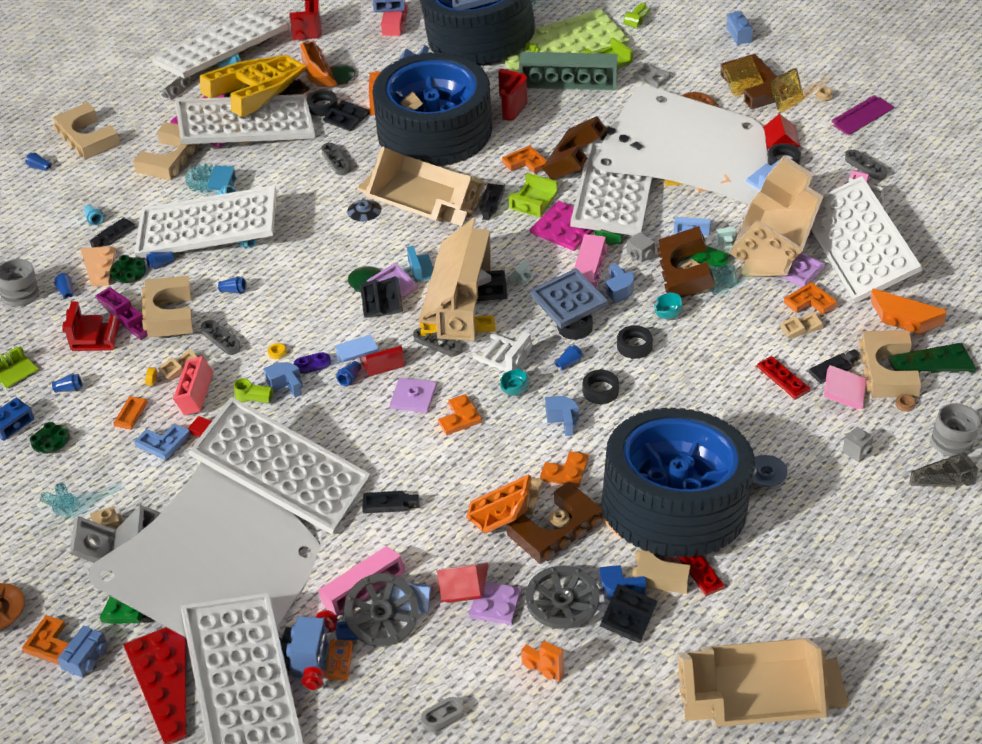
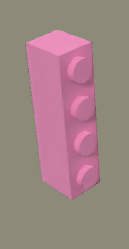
[574,234,608,289]
[318,546,406,617]

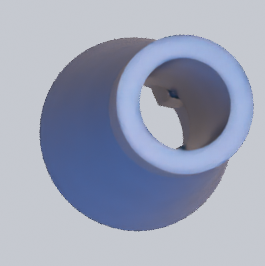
[25,152,52,172]
[146,251,174,269]
[54,273,74,299]
[218,276,246,294]
[555,345,583,371]
[336,361,362,386]
[52,373,82,393]

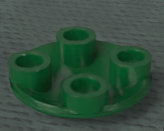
[330,64,355,84]
[110,254,146,283]
[348,266,381,292]
[30,422,70,454]

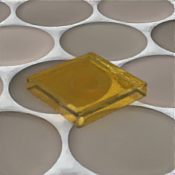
[721,55,764,96]
[770,68,804,113]

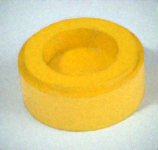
[268,343,287,359]
[145,367,158,386]

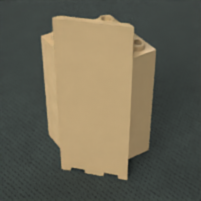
[357,147,485,226]
[729,155,823,276]
[418,217,491,341]
[677,638,849,727]

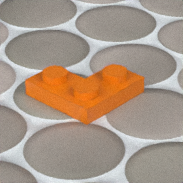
[502,145,547,174]
[784,282,838,315]
[438,394,482,436]
[540,451,589,488]
[22,615,69,665]
[521,641,564,681]

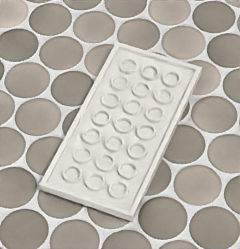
[152,10,289,78]
[175,94,315,144]
[570,141,652,236]
[811,176,923,304]
[134,185,277,259]
[189,397,370,534]
[181,593,303,744]

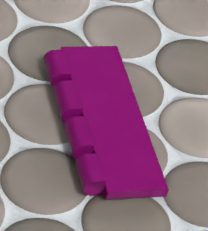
[832,95,895,136]

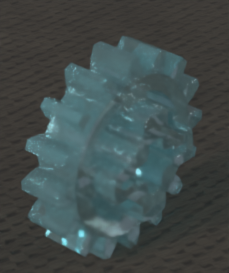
[185,163,214,193]

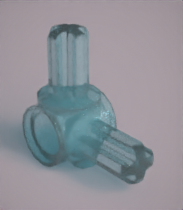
[709,264,737,295]
[39,483,80,519]

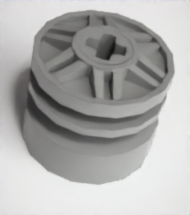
[0,259,39,306]
[931,403,981,457]

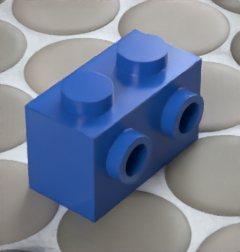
[0,397,34,441]

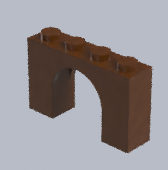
[720,53,788,110]
[542,116,607,180]
[657,226,715,298]
[507,481,602,564]

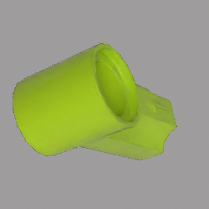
[623,2,650,29]
[234,378,273,404]

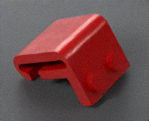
[289,0,322,41]
[498,68,528,121]
[62,301,120,351]

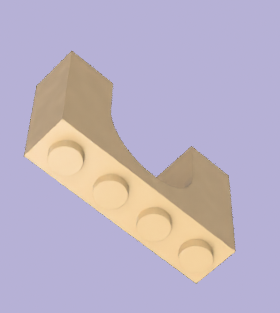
[53,102,120,160]
[133,122,202,180]
[142,275,193,338]
[858,330,921,398]
[632,549,690,594]

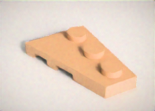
[80,246,116,286]

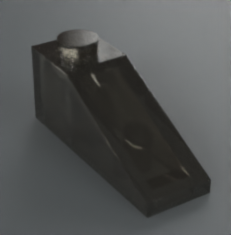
[909,452,978,487]

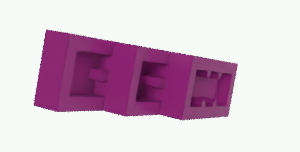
[95,287,148,340]

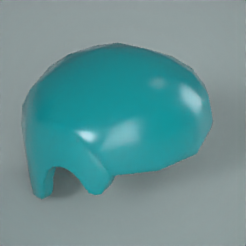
[654,293,683,320]
[500,368,529,396]

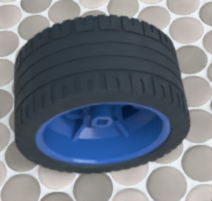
[420,0,535,64]
[373,52,492,167]
[601,407,755,557]

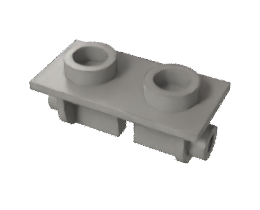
[161,76,192,101]

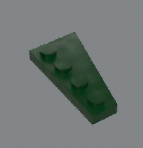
[888,342,976,373]

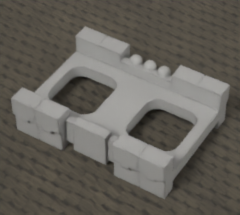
[633,63,670,88]

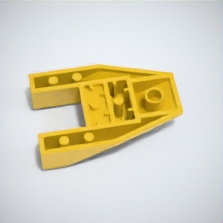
[200,55,307,117]

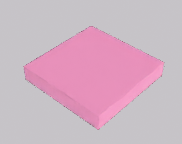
[824,365,866,409]

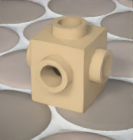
[90,506,123,530]

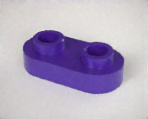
[293,352,331,374]

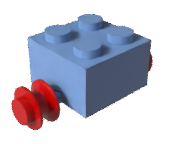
[287,610,338,690]

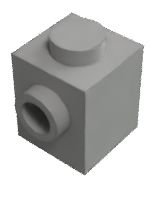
[627,232,655,263]
[843,427,873,462]

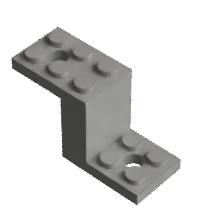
[69,505,161,563]

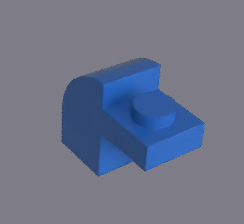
[599,565,646,601]

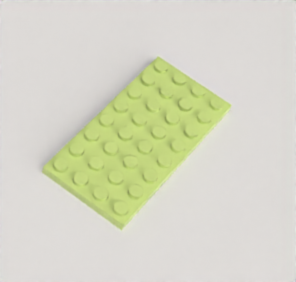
[501,9,630,73]

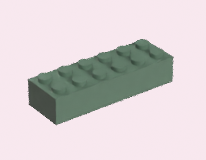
[519,52,618,91]

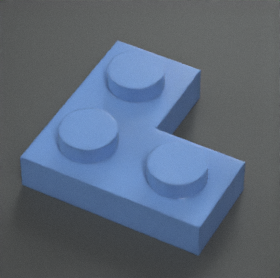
[134,423,191,461]

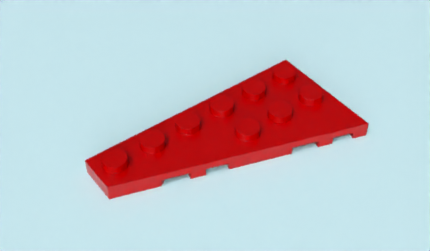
[123,627,187,744]

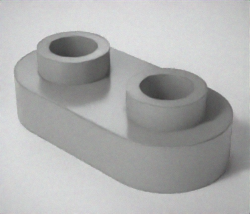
[421,697,464,732]

